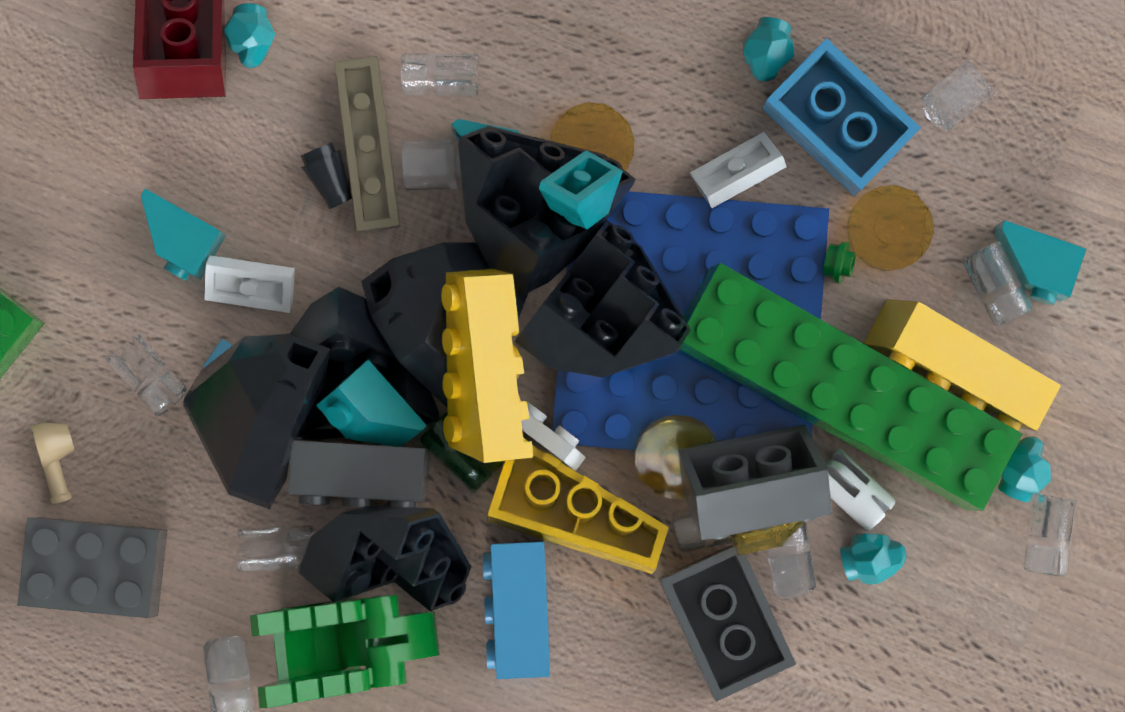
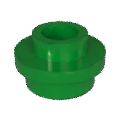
[823,241,856,284]

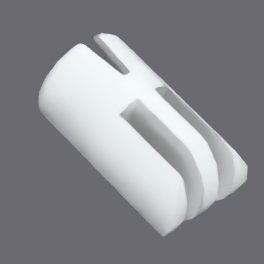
[825,449,895,531]

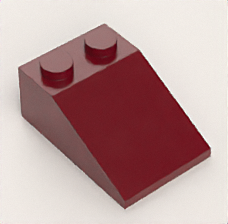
[133,0,226,99]

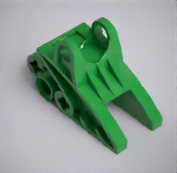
[250,594,440,708]

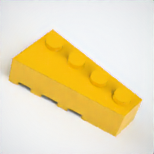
[441,269,533,463]
[863,299,1061,431]
[487,438,669,574]

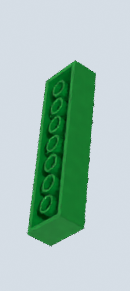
[679,263,1023,511]

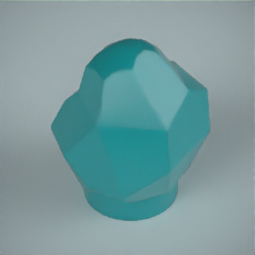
[224,3,276,68]
[743,17,795,82]
[998,436,1051,502]
[840,533,907,585]

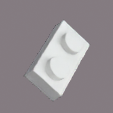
[690,132,787,208]
[205,255,295,313]
[521,401,586,471]

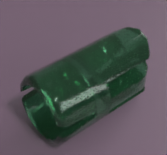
[420,411,503,493]

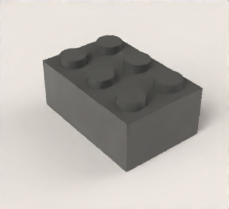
[678,424,832,541]
[288,441,430,508]
[17,517,167,618]
[658,542,796,702]

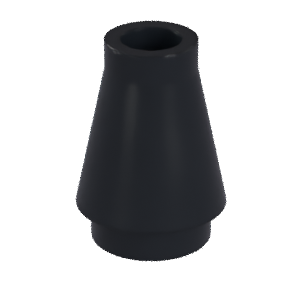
[301,142,352,209]

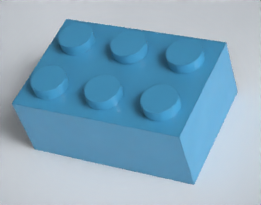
[762,38,921,197]
[483,541,550,679]

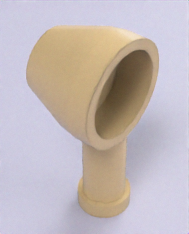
[31,422,75,504]

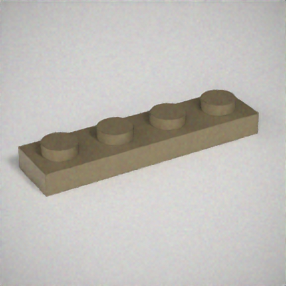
[335,56,400,233]

